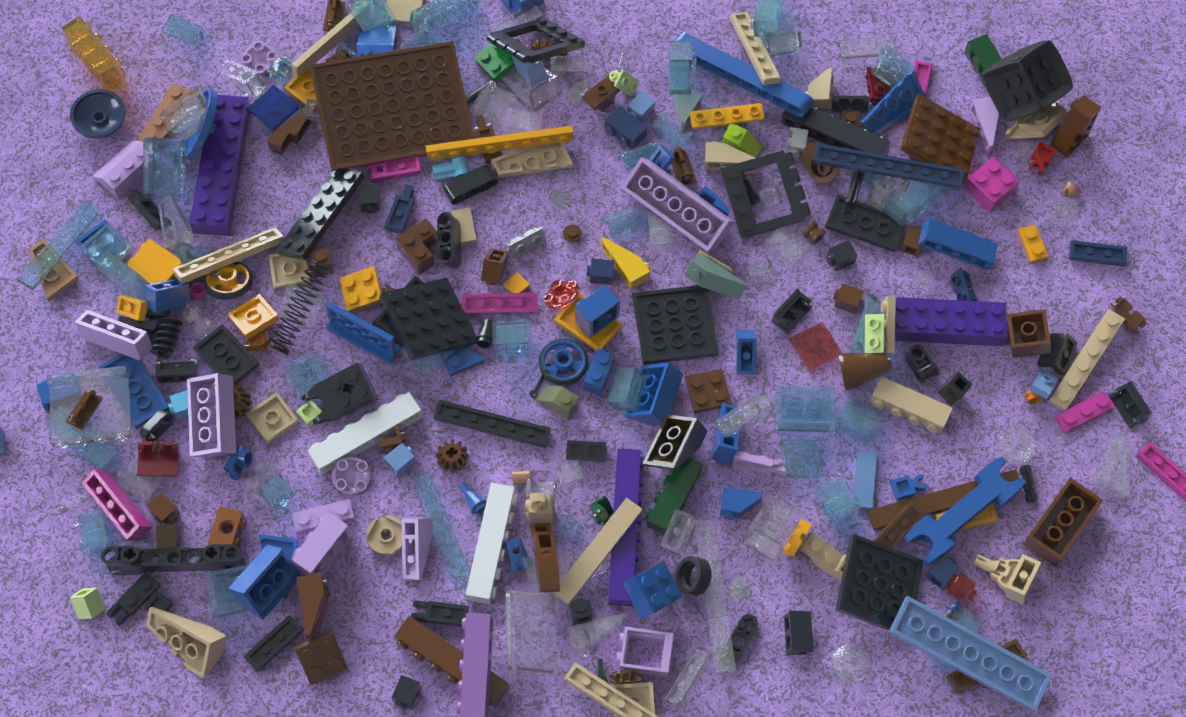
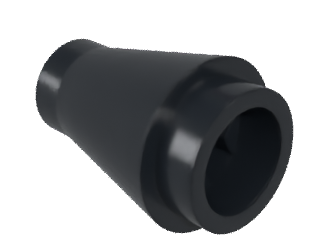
[476,319,494,349]

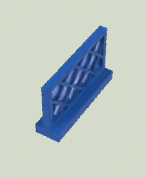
[325,301,401,365]

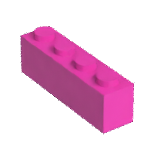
[82,469,152,541]

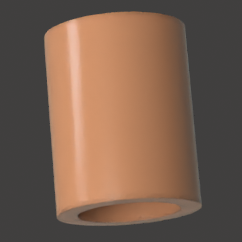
[512,470,531,485]

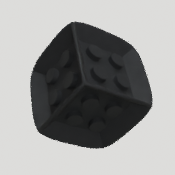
[982,40,1073,121]

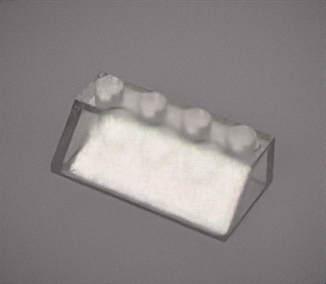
[159,89,207,148]

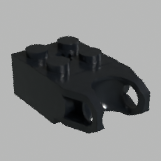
[301,362,379,425]

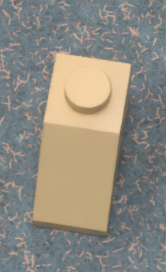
[805,68,835,109]

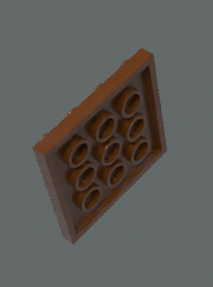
[900,94,980,184]

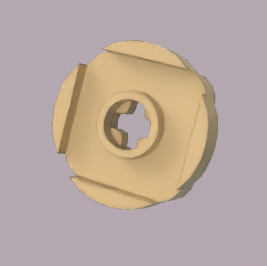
[366,516,402,556]

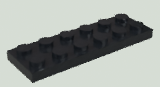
[275,169,365,260]

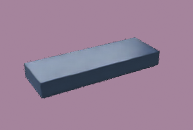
[852,451,877,510]

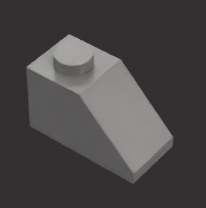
[673,86,702,131]

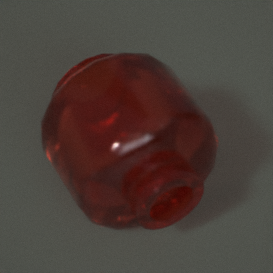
[946,573,977,603]

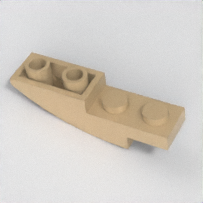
[799,532,846,581]

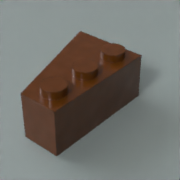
[1050,95,1101,158]

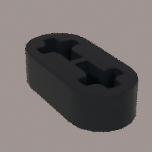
[140,409,174,442]

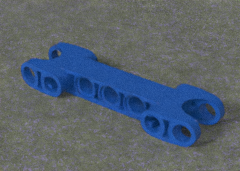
[903,457,1026,566]

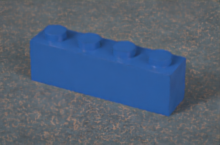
[918,218,998,270]

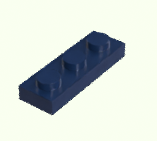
[1069,240,1127,267]

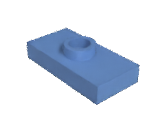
[1030,369,1059,399]

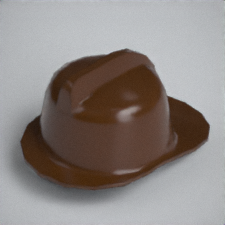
[802,142,839,183]

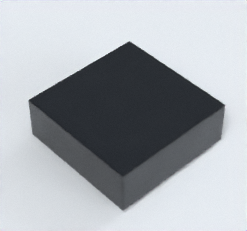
[144,591,173,612]

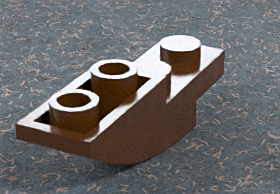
[530,523,560,593]

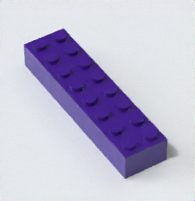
[189,95,251,236]

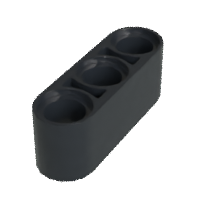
[442,164,498,205]
[437,212,461,268]

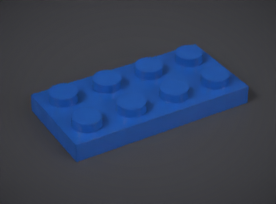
[98,354,170,429]

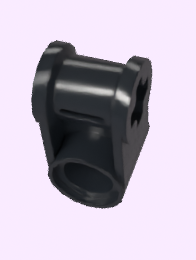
[906,344,939,383]

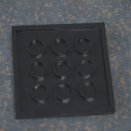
[379,277,477,361]
[632,285,719,365]
[835,534,923,631]

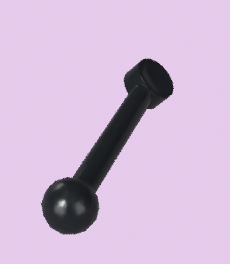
[529,363,551,398]

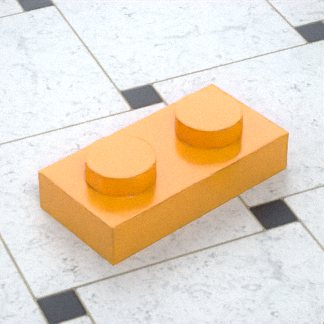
[1017,224,1049,264]
[116,294,148,321]

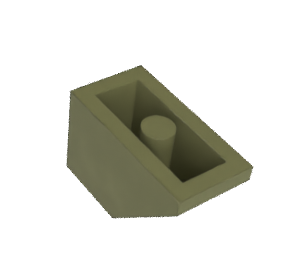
[536,385,579,420]

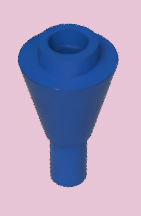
[459,482,487,514]

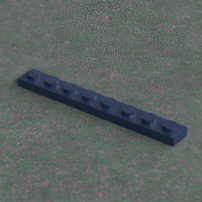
[814,143,964,189]

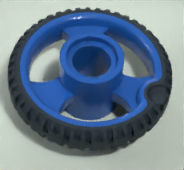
[539,338,588,386]

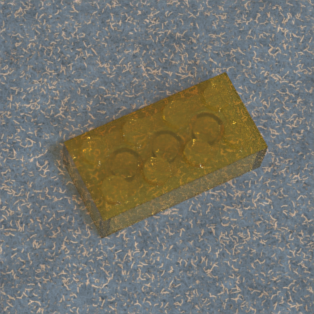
[61,16,127,92]

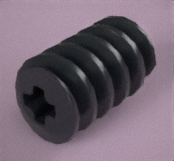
[150,316,183,359]

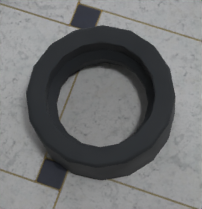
[675,556,712,596]

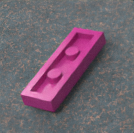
[1055,391,1115,434]

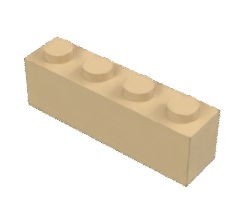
[870,376,952,434]

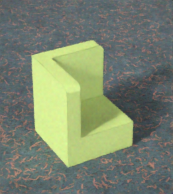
[70,588,105,619]

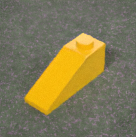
[601,237,651,290]

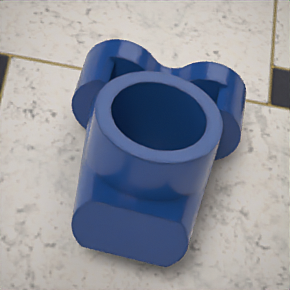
[223,446,253,481]
[506,538,534,572]

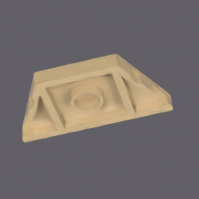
[1004,101,1067,140]

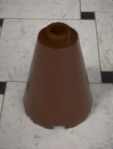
[838,353,893,391]

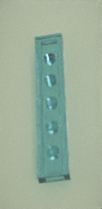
[17,200,101,290]
[411,471,470,584]

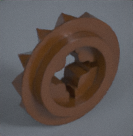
[609,670,642,684]

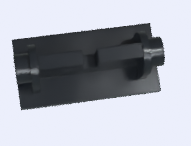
[832,94,870,113]

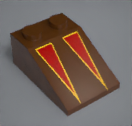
[296,573,331,641]

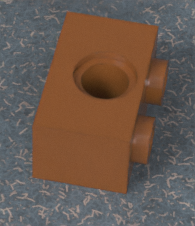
[208,506,247,553]

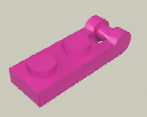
[368,156,421,183]

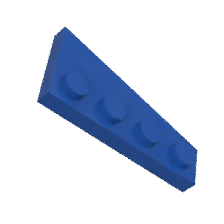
[860,70,926,135]

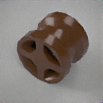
[802,221,826,245]

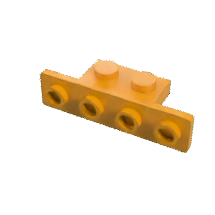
[690,103,764,129]

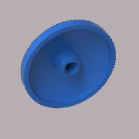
[182,88,217,160]

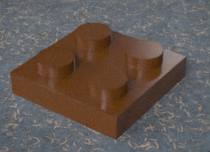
[684,369,732,414]
[294,630,348,685]

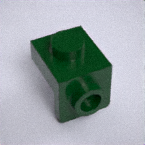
[589,496,614,527]

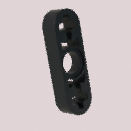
[720,614,758,668]

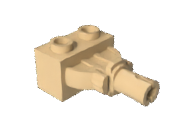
[974,554,1041,605]

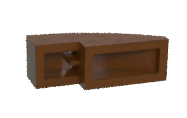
[267,106,316,155]

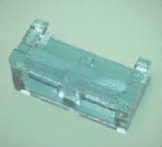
[162,14,206,47]
[653,112,694,149]

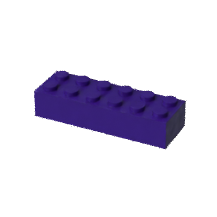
[895,297,1007,346]

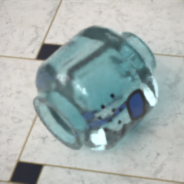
[268,56,293,84]

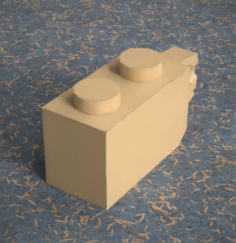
[525,493,554,526]

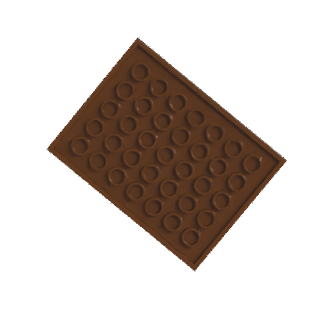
[309,41,475,172]

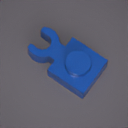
[890,474,928,501]

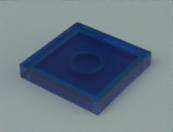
[247,84,300,132]

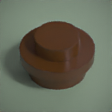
[563,225,582,243]

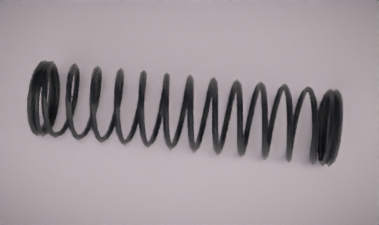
[266,260,331,355]

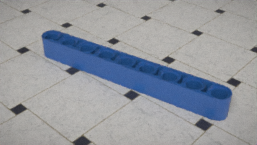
[670,32,814,117]

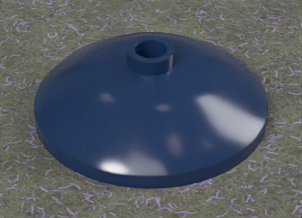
[70,89,126,139]

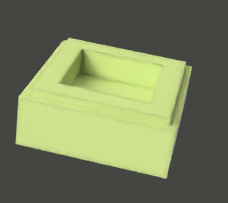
[296,400,322,427]

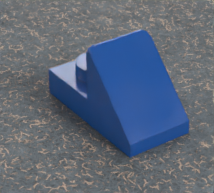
[649,145,675,173]

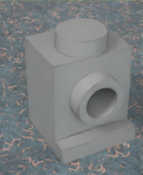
[787,127,808,158]

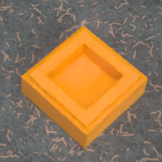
[503,272,530,293]

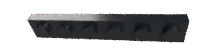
[434,400,551,448]

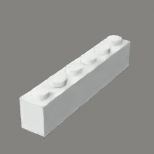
[307,392,422,475]
[466,483,518,605]

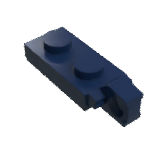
[384,184,415,235]

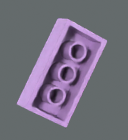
[187,373,236,458]

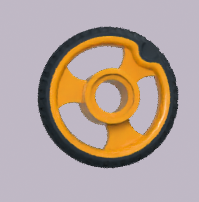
[203,261,253,300]

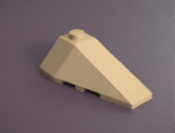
[146,607,227,678]

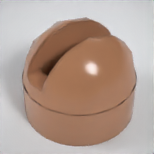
[1063,182,1080,198]

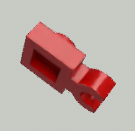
[1029,142,1056,175]

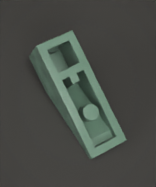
[684,254,747,300]

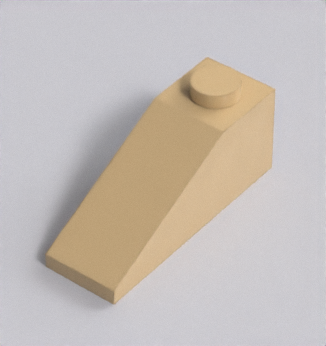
[704,141,760,172]

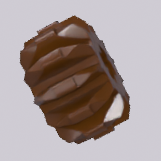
[233,385,253,419]
[435,439,469,473]

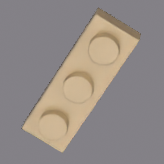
[881,296,896,356]

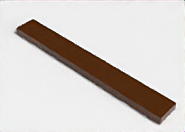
[867,469,1020,530]

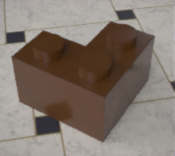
[396,219,437,275]

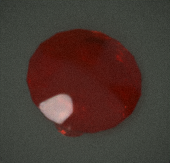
[543,280,579,309]

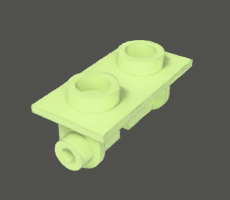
[609,70,640,97]
[865,314,884,353]

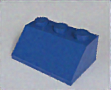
[624,363,683,426]
[228,544,301,620]

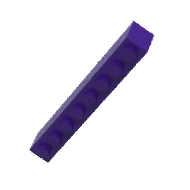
[608,448,644,607]

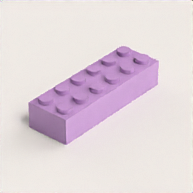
[621,157,735,253]

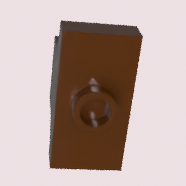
[582,75,620,113]

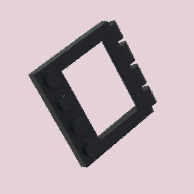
[486,17,585,63]
[720,150,811,239]

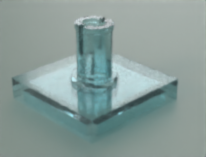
[282,350,330,401]

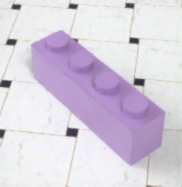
[75,310,152,361]

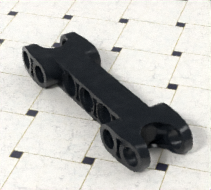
[101,544,246,575]

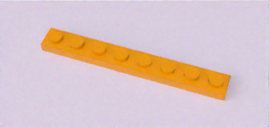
[426,125,573,161]

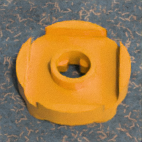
[782,519,812,559]

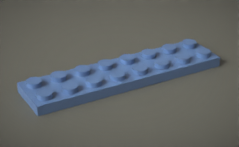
[889,596,1052,712]

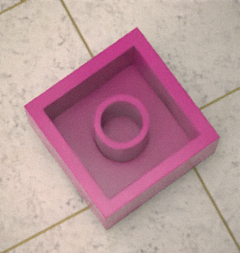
[964,157,1020,212]

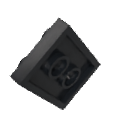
[193,324,260,385]

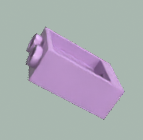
[616,627,674,678]

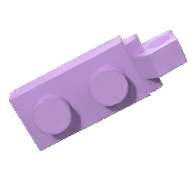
[732,451,788,475]

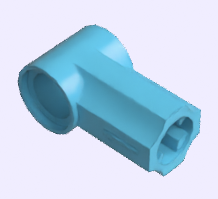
[432,157,470,182]

